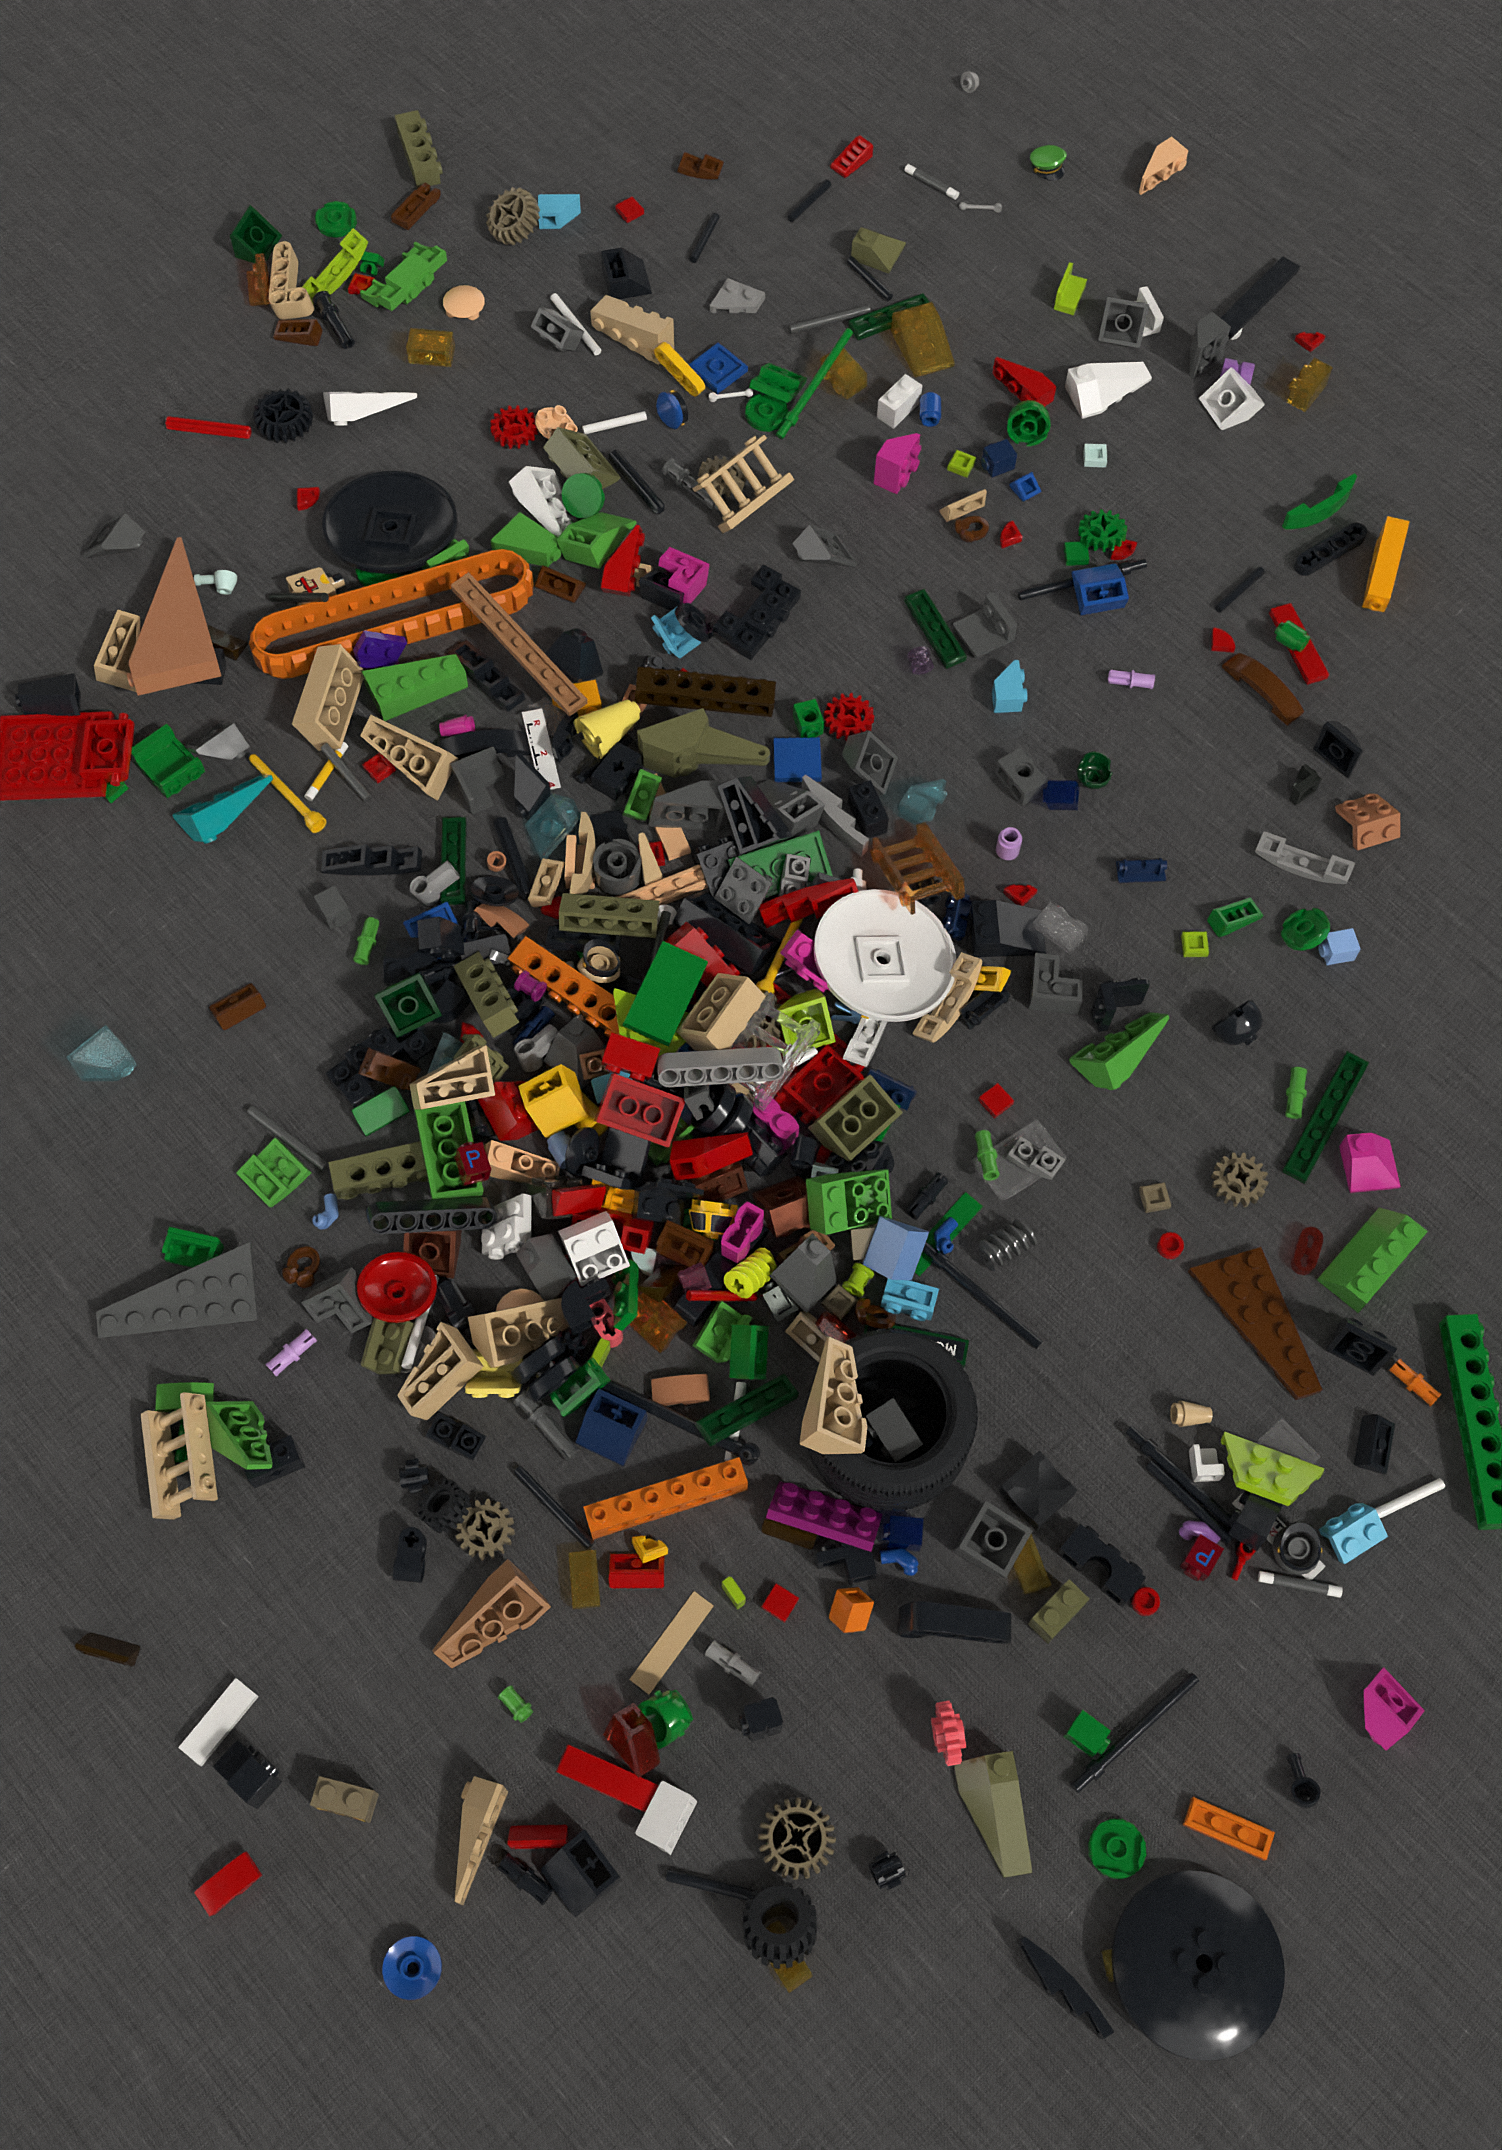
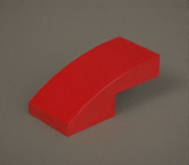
[194,1851,262,1916]

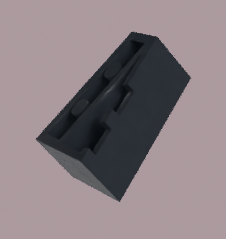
[718,776,794,855]

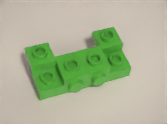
[360,241,447,311]

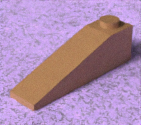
[432,1559,551,1668]

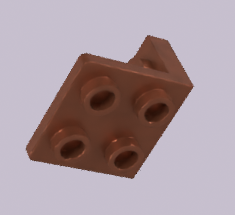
[689,1161,748,1205]

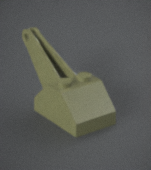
[637,708,770,778]

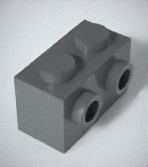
[531,307,584,352]

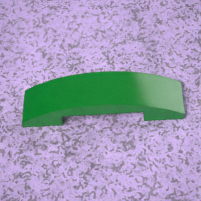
[1282,473,1357,530]

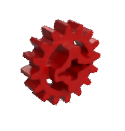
[490,405,538,449]
[824,693,874,741]

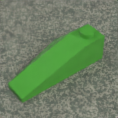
[1069,1012,1170,1090]
[206,1401,273,1470]

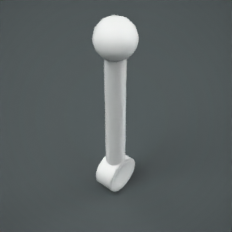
[709,388,753,402]

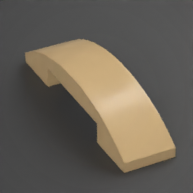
[569,812,596,895]
[912,952,983,1043]

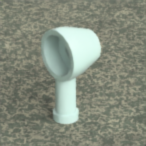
[194,570,237,595]

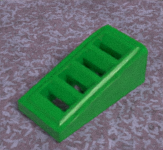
[1207,897,1264,937]

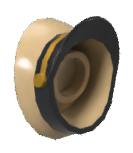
[577,939,621,983]

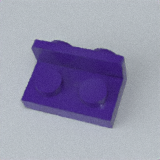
[353,630,407,669]

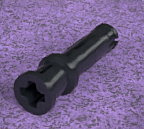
[312,291,355,349]

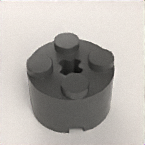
[593,839,642,895]

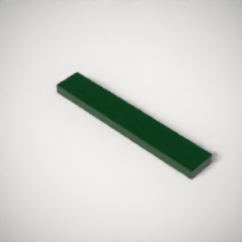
[1282,1051,1369,1184]

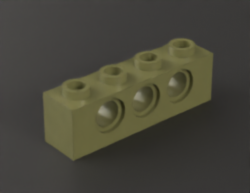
[394,110,443,189]
[559,893,660,938]
[454,951,519,1038]
[328,1141,428,1200]

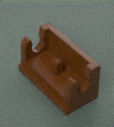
[359,1048,421,1091]
[655,1220,714,1273]

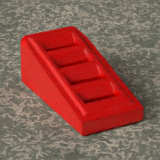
[830,135,873,178]

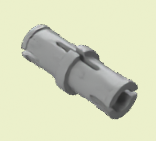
[705,1640,761,1687]

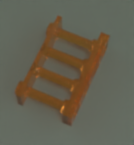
[870,822,965,915]

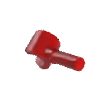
[1231,1542,1256,1581]

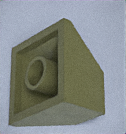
[851,227,906,274]

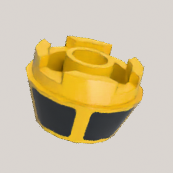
[689,1199,738,1239]

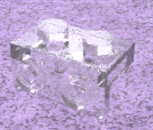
[1032,902,1089,955]

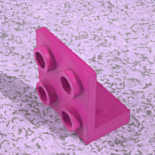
[780,929,832,993]

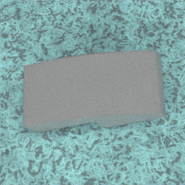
[778,854,811,897]
[1006,1137,1066,1180]

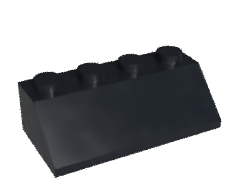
[672,891,782,974]

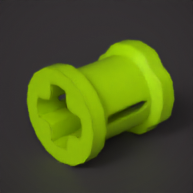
[842,1263,875,1297]

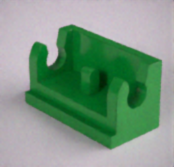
[162,1227,224,1268]
[550,1358,611,1417]

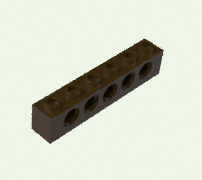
[635,667,776,717]

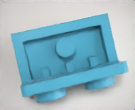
[651,606,701,659]
[880,1278,939,1321]
[1319,1503,1388,1564]

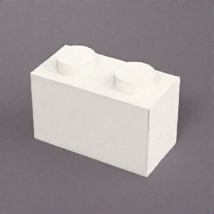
[877,374,922,429]

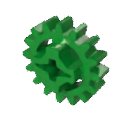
[1078,509,1127,552]

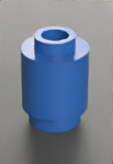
[919,392,941,427]

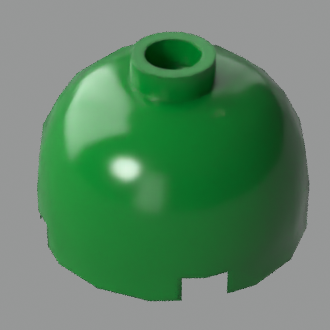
[1007,400,1051,446]

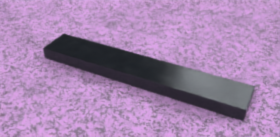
[1221,256,1300,340]

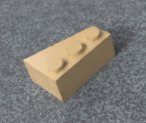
[94,610,142,692]
[409,1045,495,1109]
[397,1322,484,1420]

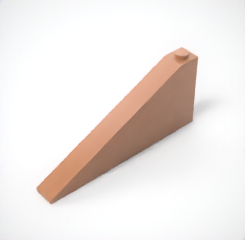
[126,537,221,696]

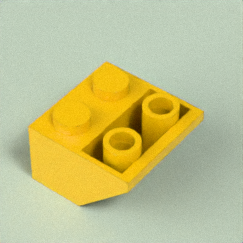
[518,1064,590,1138]

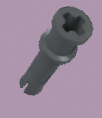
[662,458,717,511]
[513,1390,580,1462]

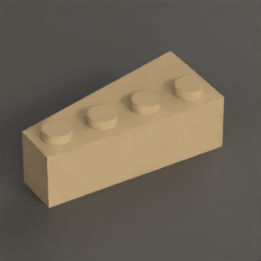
[590,295,674,365]
[360,715,458,801]

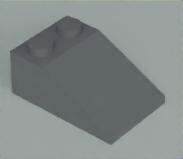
[648,780,726,831]

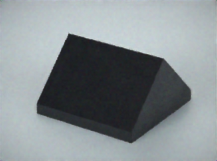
[639,569,684,611]

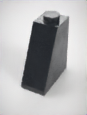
[15,673,81,716]

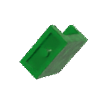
[131,724,205,799]

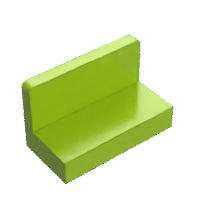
[1054,262,1087,315]

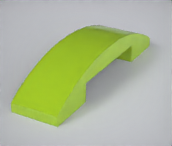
[302,228,368,305]

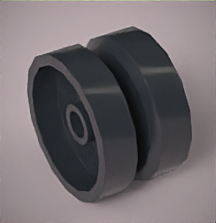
[691,1084,754,1137]
[511,1337,581,1403]

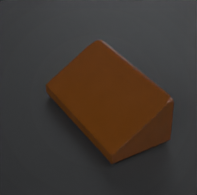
[534,565,586,603]
[209,983,266,1030]

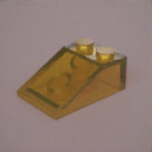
[891,302,955,378]

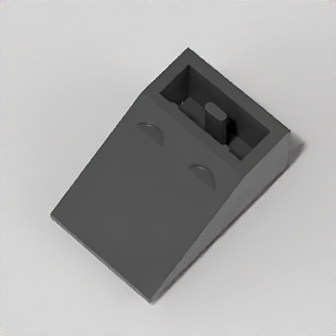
[758,780,825,841]

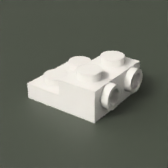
[481,1193,531,1260]

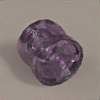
[908,646,934,675]

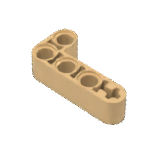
[269,241,314,319]

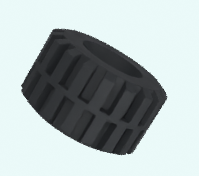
[743,1881,817,1969]

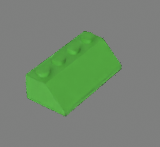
[414,1101,484,1199]
[1317,1208,1428,1313]

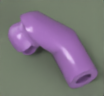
[1179,1520,1221,1543]

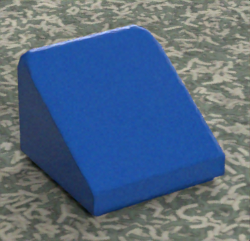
[1009,472,1042,502]

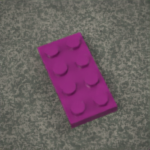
[766,1481,883,1552]

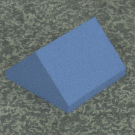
[862,1216,929,1280]

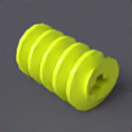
[724,1248,777,1298]

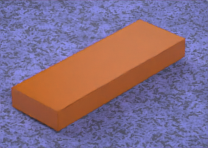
[1183,1797,1275,1861]

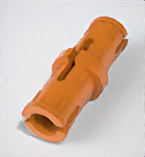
[1388,1358,1442,1407]

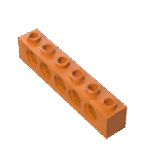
[507,936,619,1038]
[583,1457,748,1540]

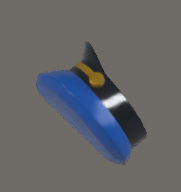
[656,390,688,429]

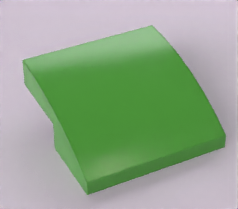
[236,1138,312,1207]

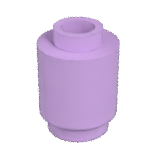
[996,827,1022,860]

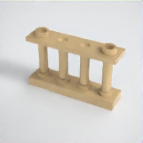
[692,435,794,533]
[141,1392,218,1520]

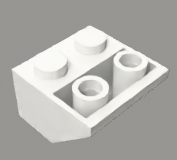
[558,1211,630,1286]

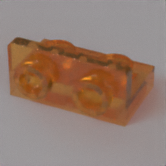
[247,253,270,306]
[629,1293,687,1353]

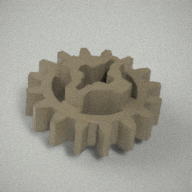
[698,456,746,497]
[1211,1152,1268,1208]
[456,1499,515,1560]

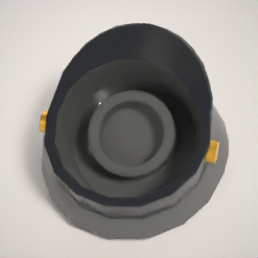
[1273,1522,1322,1575]

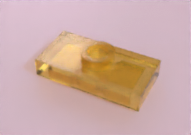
[1013,1534,1051,1595]
[569,1550,601,1610]

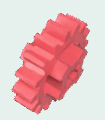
[931,1700,966,1766]

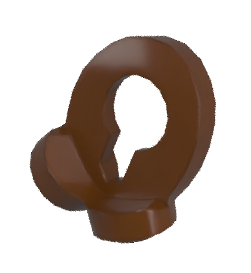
[955,516,989,543]
[282,1247,320,1288]
[855,1298,896,1329]

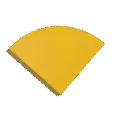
[632,1536,668,1563]

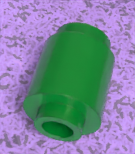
[1274,620,1311,652]

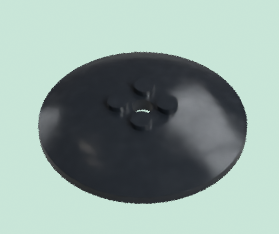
[322,471,458,574]
[1111,1871,1285,2061]

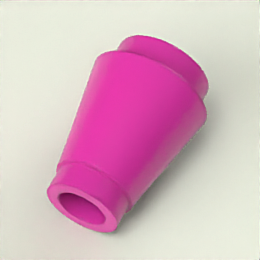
[439,715,475,737]

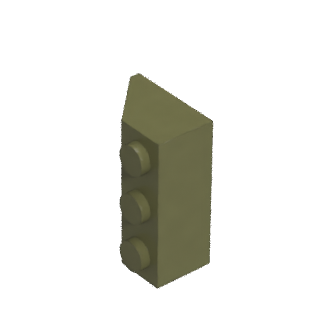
[543,427,621,489]
[808,1074,903,1161]

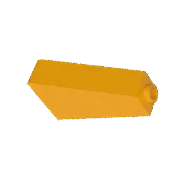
[1362,516,1410,612]

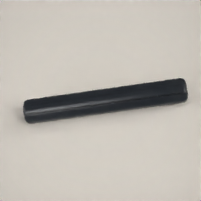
[608,449,665,514]
[493,816,532,899]

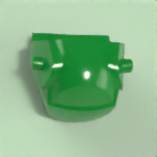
[628,1690,693,1753]

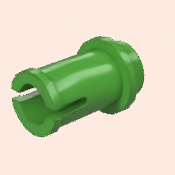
[498,1685,533,1723]

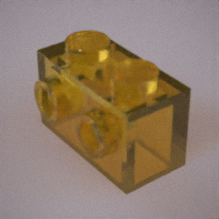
[406,328,455,367]
[820,348,867,400]
[1287,357,1333,412]

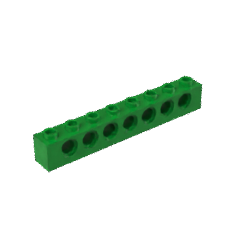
[1439,1314,1502,1530]

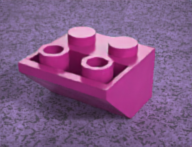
[874,433,922,494]

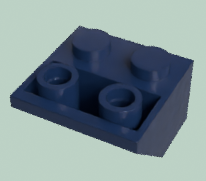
[575,1388,648,1467]

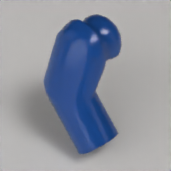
[934,1217,958,1254]
[880,1548,919,1576]

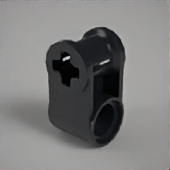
[393,1527,427,1583]

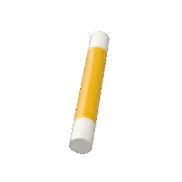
[304,742,348,801]

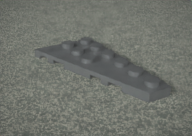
[96,1242,259,1338]

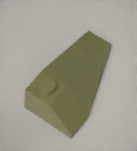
[954,1751,1033,1878]

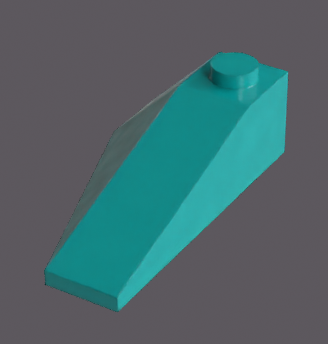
[173,775,273,844]

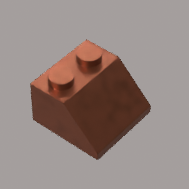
[752,1176,810,1238]
[403,1214,462,1278]

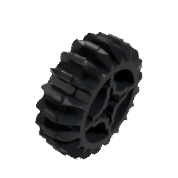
[253,388,313,444]

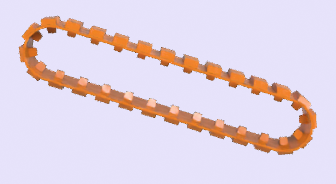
[249,549,534,679]

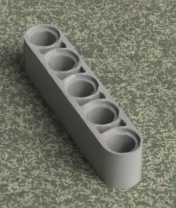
[656,1047,784,1087]

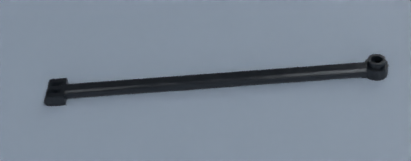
[527,1346,760,1466]

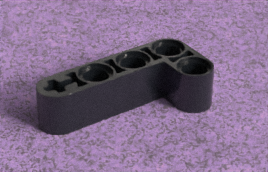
[898,1601,1011,1644]

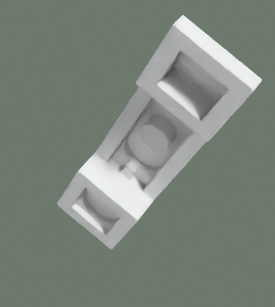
[843,1017,887,1067]

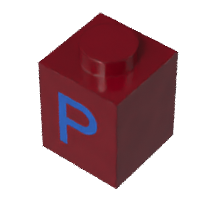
[455,1142,492,1186]
[1179,1534,1224,1582]

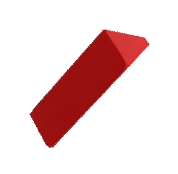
[552,1184,606,1216]
[609,1554,665,1588]
[508,1824,568,1849]

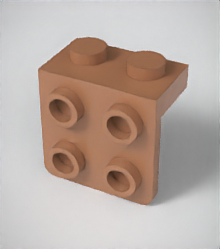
[1335,794,1400,851]

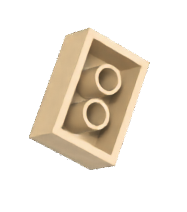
[676,973,766,1051]

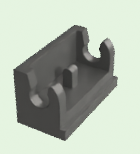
[684,1085,714,1120]

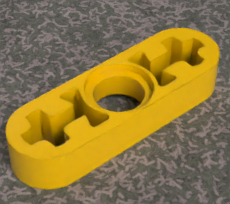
[654,342,705,397]

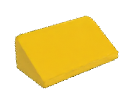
[974,966,1011,992]

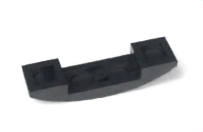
[435,729,531,760]

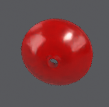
[357,1252,437,1323]

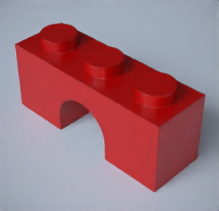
[571,1207,654,1254]

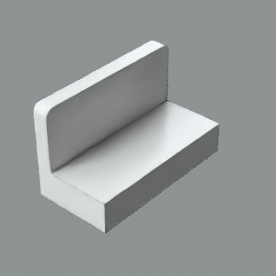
[1135,286,1164,337]
[636,1781,697,1855]

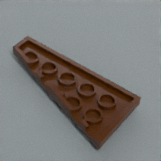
[1188,1247,1323,1400]

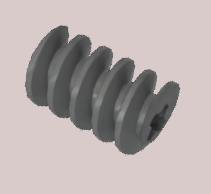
[978,1219,1037,1271]

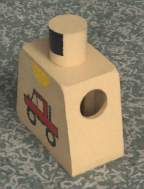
[286,567,345,605]

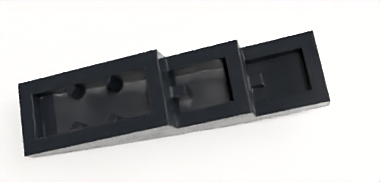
[448,640,526,712]
[321,844,422,876]
[1017,1937,1114,2039]

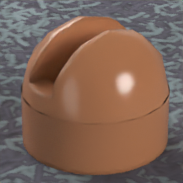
[486,851,506,872]

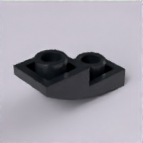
[551,712,579,763]
[425,1412,487,1461]

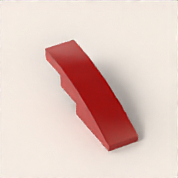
[758,878,858,928]
[555,1745,659,1813]

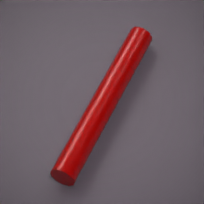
[686,1290,757,1301]

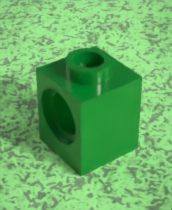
[793,699,824,738]
[1063,1710,1111,1758]

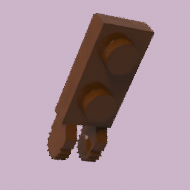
[391,183,441,230]

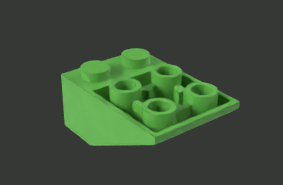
[556,512,637,569]
[806,1169,892,1235]

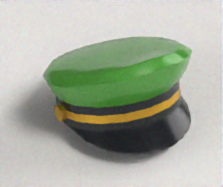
[1030,145,1067,181]

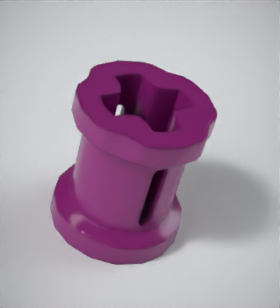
[514,970,547,1002]

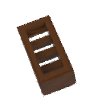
[273,319,323,346]

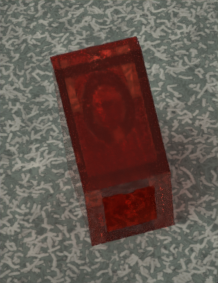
[603,1703,661,1778]

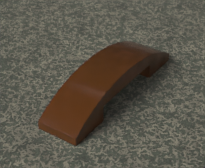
[1222,653,1304,726]

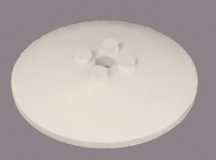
[813,889,956,1022]

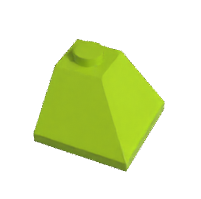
[777,988,836,1056]

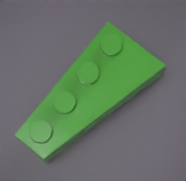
[362,654,468,721]

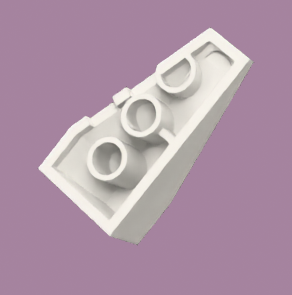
[1065,362,1152,419]
[323,392,417,425]
[509,466,573,537]

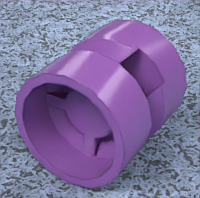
[1220,358,1255,385]

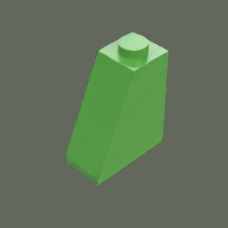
[491,512,562,567]

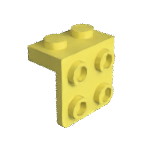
[465,1349,523,1398]

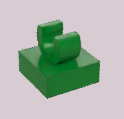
[360,251,385,276]

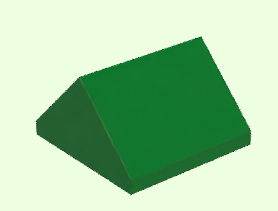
[729,1325,769,1380]

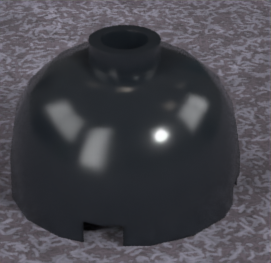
[1211,999,1263,1046]

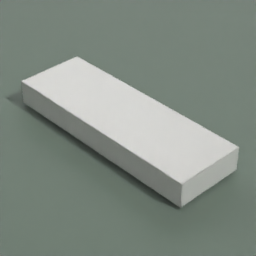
[178,1678,259,1767]

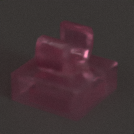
[677,1262,712,1295]

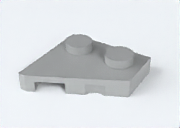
[710,278,765,313]

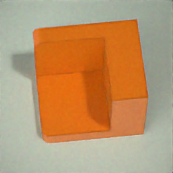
[829,1587,874,1633]

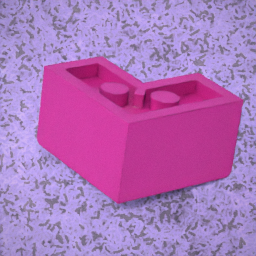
[658,547,710,604]

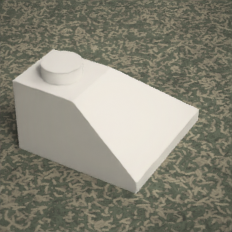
[1199,367,1265,430]

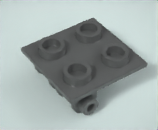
[714,857,773,924]

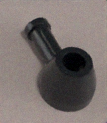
[1287,1753,1321,1809]

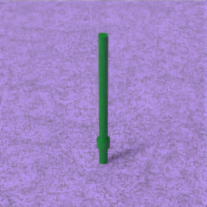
[776,328,853,439]

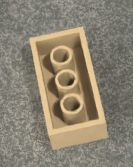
[292,644,365,751]

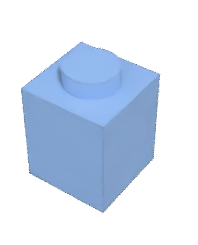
[1318,928,1361,965]

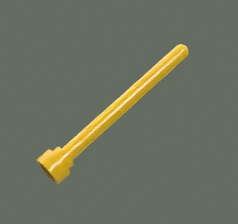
[249,754,327,833]
[756,918,803,998]

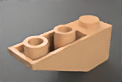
[1139,136,1189,195]
[484,1140,560,1188]

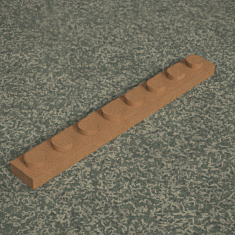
[451,572,587,717]

